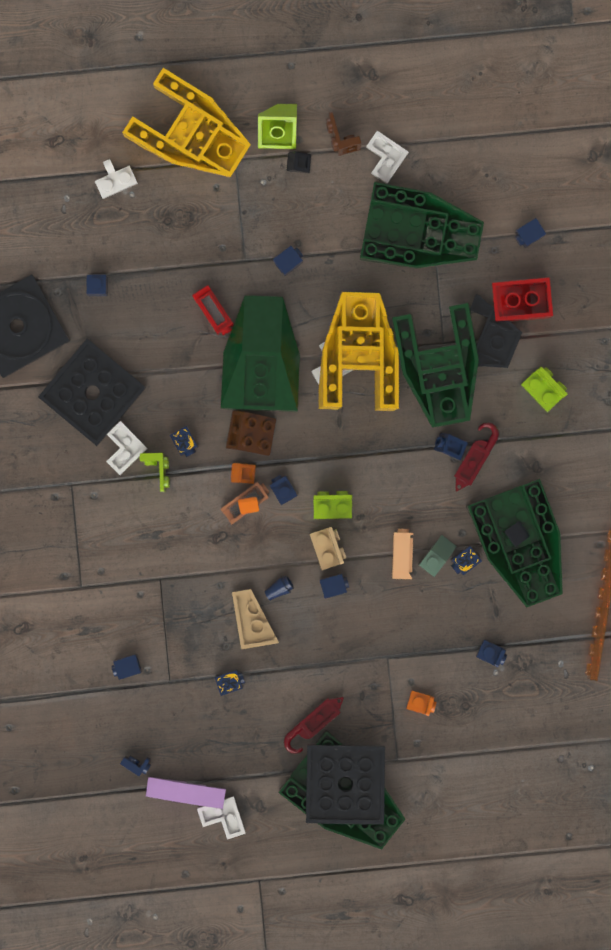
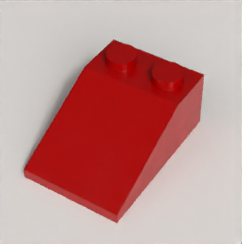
[492,277,553,321]

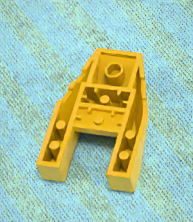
[122,68,251,178]
[319,292,399,411]

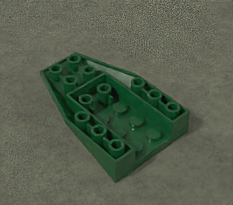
[360,182,484,268]
[220,295,300,412]
[466,479,563,608]
[278,730,405,850]

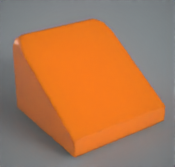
[231,463,255,484]
[238,497,259,514]

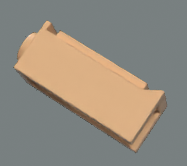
[392,529,413,579]

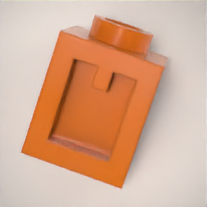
[406,690,437,716]

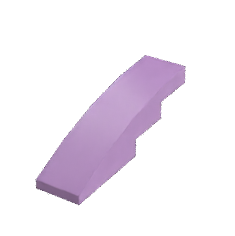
[146,777,226,809]

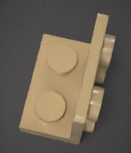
[310,527,346,570]

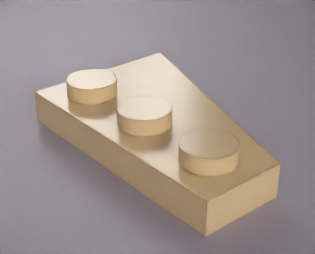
[232,589,279,649]

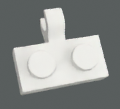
[95,159,138,199]

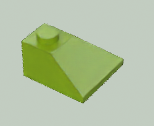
[258,104,297,149]

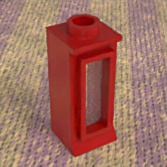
[192,285,234,336]

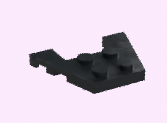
[470,294,523,368]

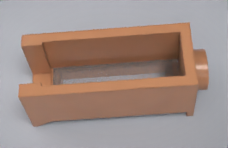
[220,482,270,525]

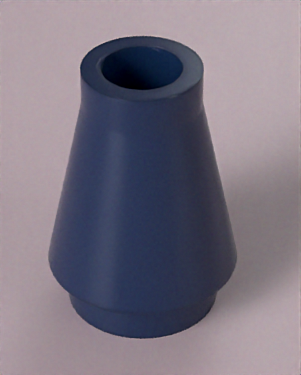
[264,576,294,601]

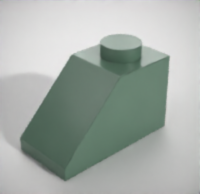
[418,535,457,577]

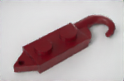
[454,422,499,492]
[284,697,344,754]

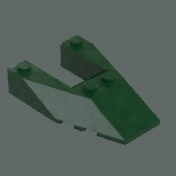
[392,303,479,428]

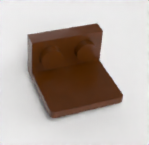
[326,112,361,156]
[226,411,276,456]

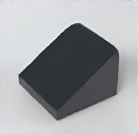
[286,151,312,173]
[503,521,530,547]

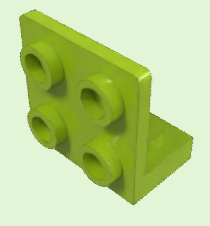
[521,367,568,412]
[140,453,170,492]
[313,491,352,519]

